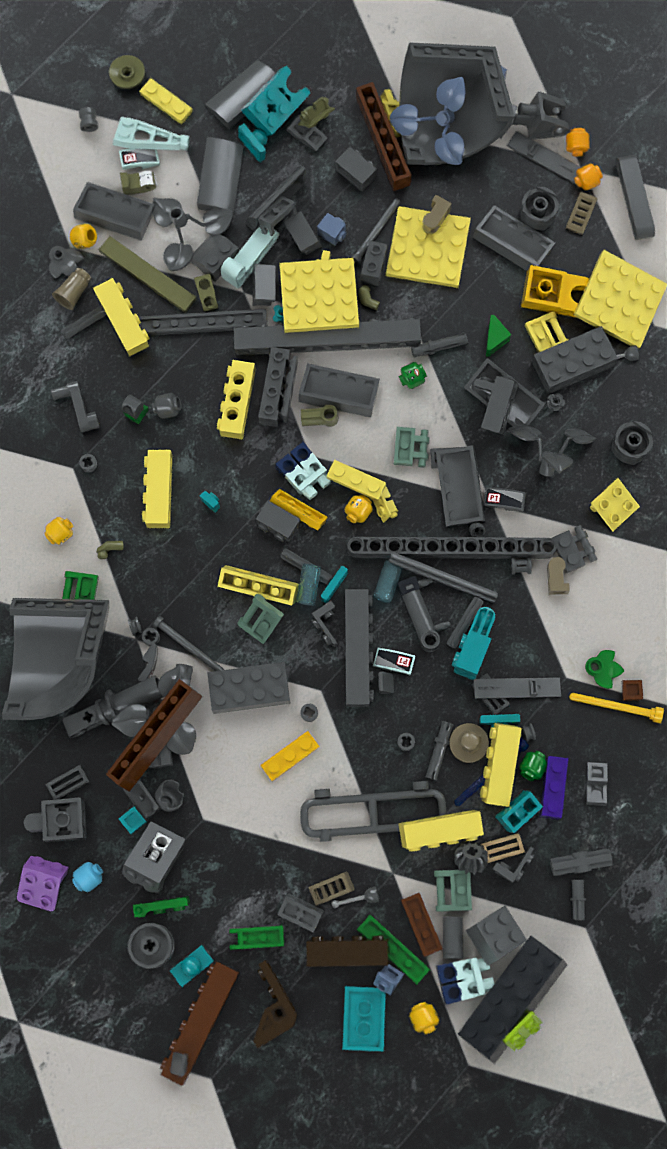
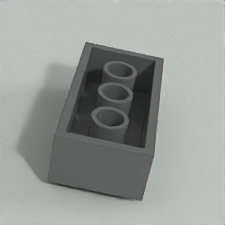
[532,326,618,395]
[207,662,291,714]

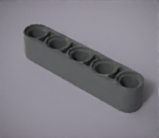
[616,154,655,240]

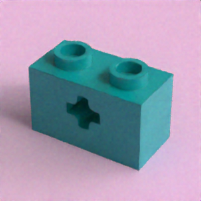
[495,791,543,833]

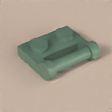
[237,594,284,644]
[434,870,472,912]

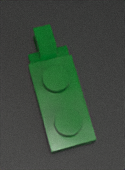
[133,896,190,917]

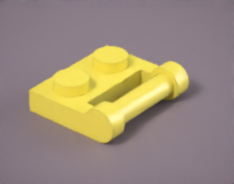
[525,312,569,353]

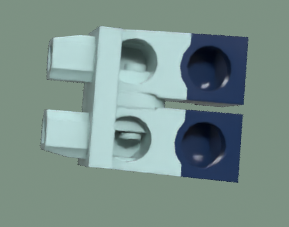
[275,441,331,500]
[436,958,494,1005]

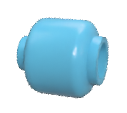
[72,862,103,892]

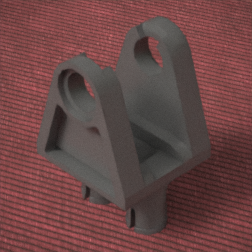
[512,92,569,139]

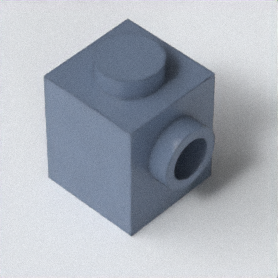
[317,213,346,246]

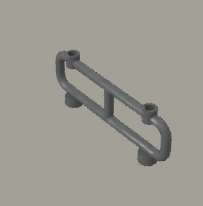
[300,781,447,842]

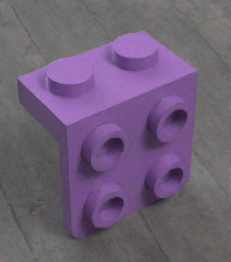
[17,856,68,911]

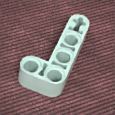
[221,226,279,288]

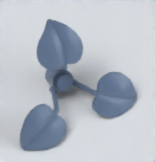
[390,77,466,165]

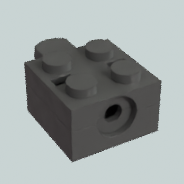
[24,797,87,843]

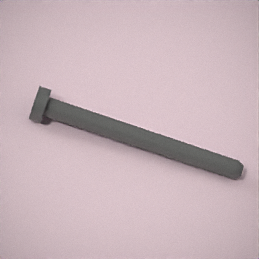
[349,198,400,266]
[152,616,224,671]

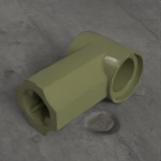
[301,405,339,427]

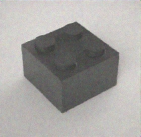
[465,906,527,966]

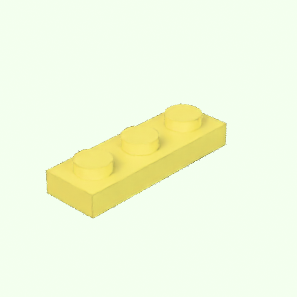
[140,79,193,125]
[326,459,386,501]

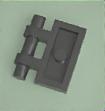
[552,525,597,573]

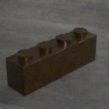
[306,935,389,967]

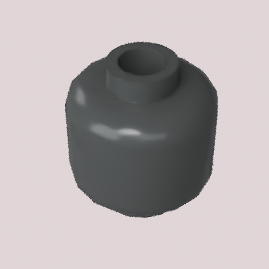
[152,393,181,419]

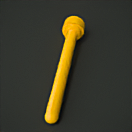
[569,693,664,724]

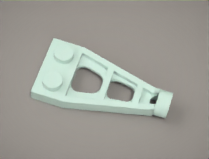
[113,117,190,151]

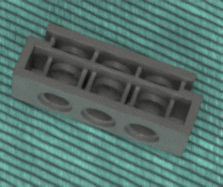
[258,347,298,427]

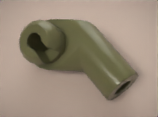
[358,285,380,311]
[96,541,123,559]

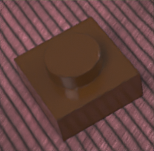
[621,680,643,701]

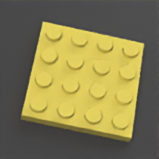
[386,206,470,288]
[573,250,667,349]
[280,258,359,333]

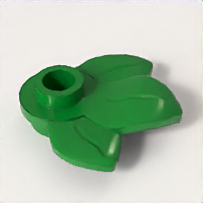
[585,650,624,689]

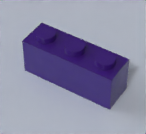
[539,756,568,820]

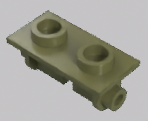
[298,97,335,128]

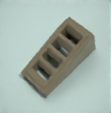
[566,192,597,235]
[308,871,355,906]

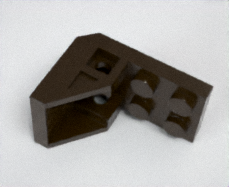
[254,960,298,1049]

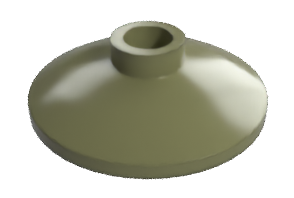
[109,55,145,89]

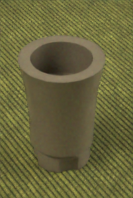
[52,268,91,310]

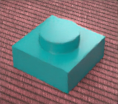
[200,491,220,513]
[119,807,147,835]

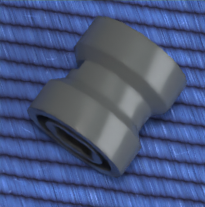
[78,107,98,132]

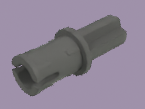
[570,880,586,920]

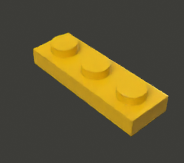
[270,489,328,530]
[260,731,319,782]

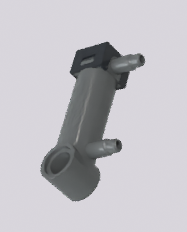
[397,576,451,652]

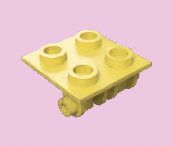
[590,478,640,532]

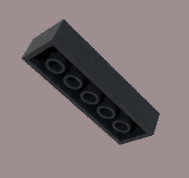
[457,936,568,1064]

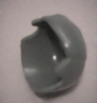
[154,779,184,812]

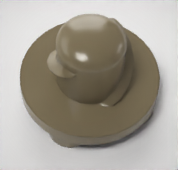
[449,723,489,763]

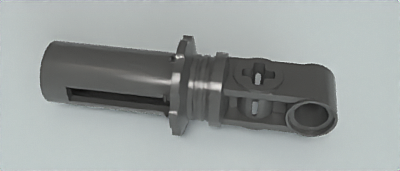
[62,675,165,738]

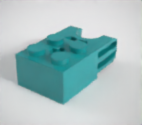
[241,66,310,136]
[451,607,495,680]

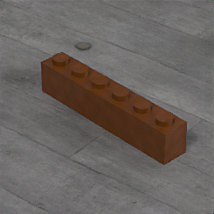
[356,82,411,191]
[106,679,203,792]
[160,961,240,1086]

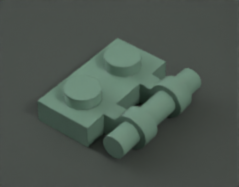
[394,427,430,468]

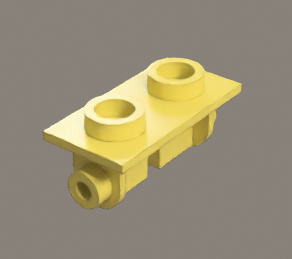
[370,486,398,523]

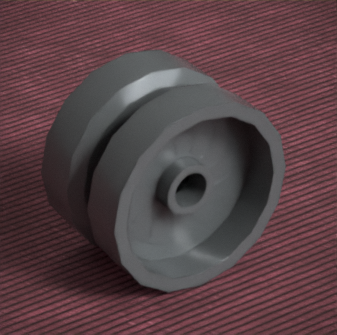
[128,923,175,968]

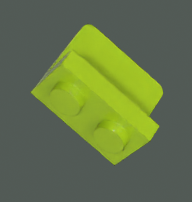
[503,1011,543,1051]

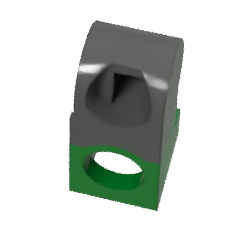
[122,394,149,424]

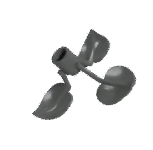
[153,198,234,271]
[507,425,596,477]
[111,665,196,755]

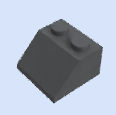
[191,234,239,282]

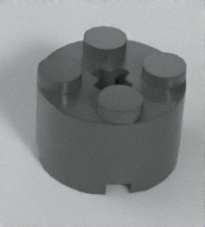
[520,187,559,231]
[612,421,653,465]

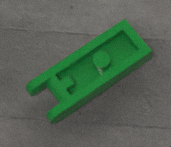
[229,926,284,950]

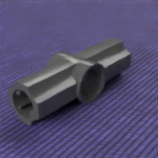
[550,849,613,876]

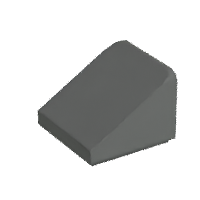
[378,672,394,694]
[170,1052,189,1076]

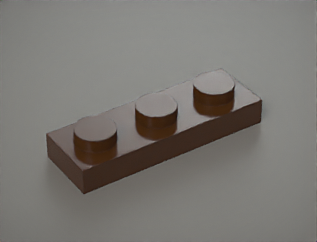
[401,892,443,957]

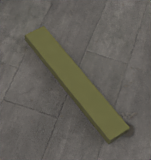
[99,236,196,313]

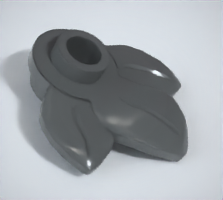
[49,246,84,279]

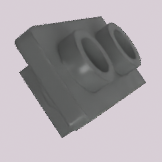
[311,601,337,648]
[491,846,535,883]

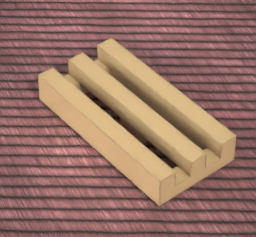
[481,833,525,863]

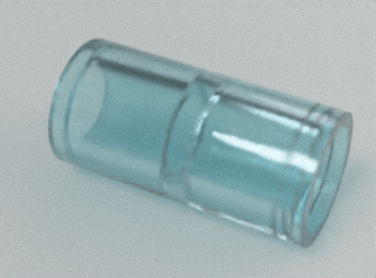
[373,560,403,603]
[296,563,321,605]

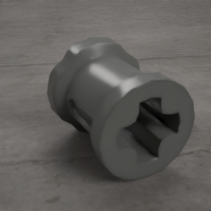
[511,557,532,575]

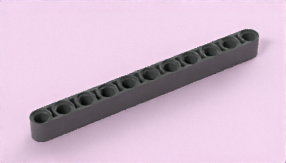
[347,537,557,559]

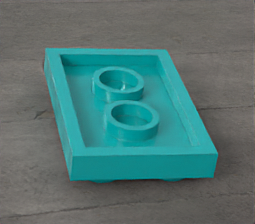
[343,986,386,1051]

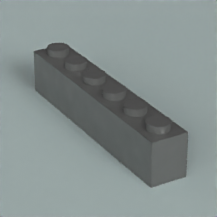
[345,589,373,707]

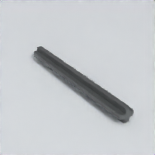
[389,552,498,603]

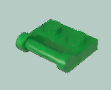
[62,571,99,600]

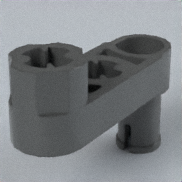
[51,381,100,432]

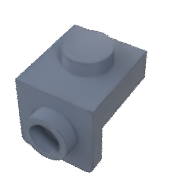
[374,964,404,995]

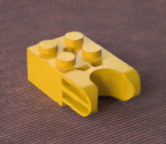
[521,265,589,318]

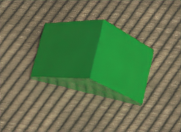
[486,315,511,356]

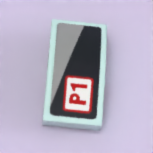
[119,149,160,170]
[373,648,415,675]

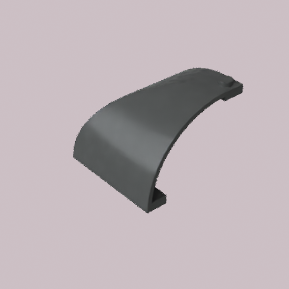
[399,42,515,165]
[2,598,109,720]

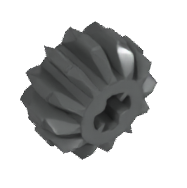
[454,841,488,875]

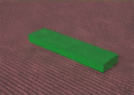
[357,915,430,984]

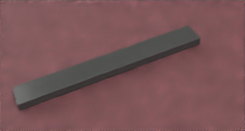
[138,309,267,336]

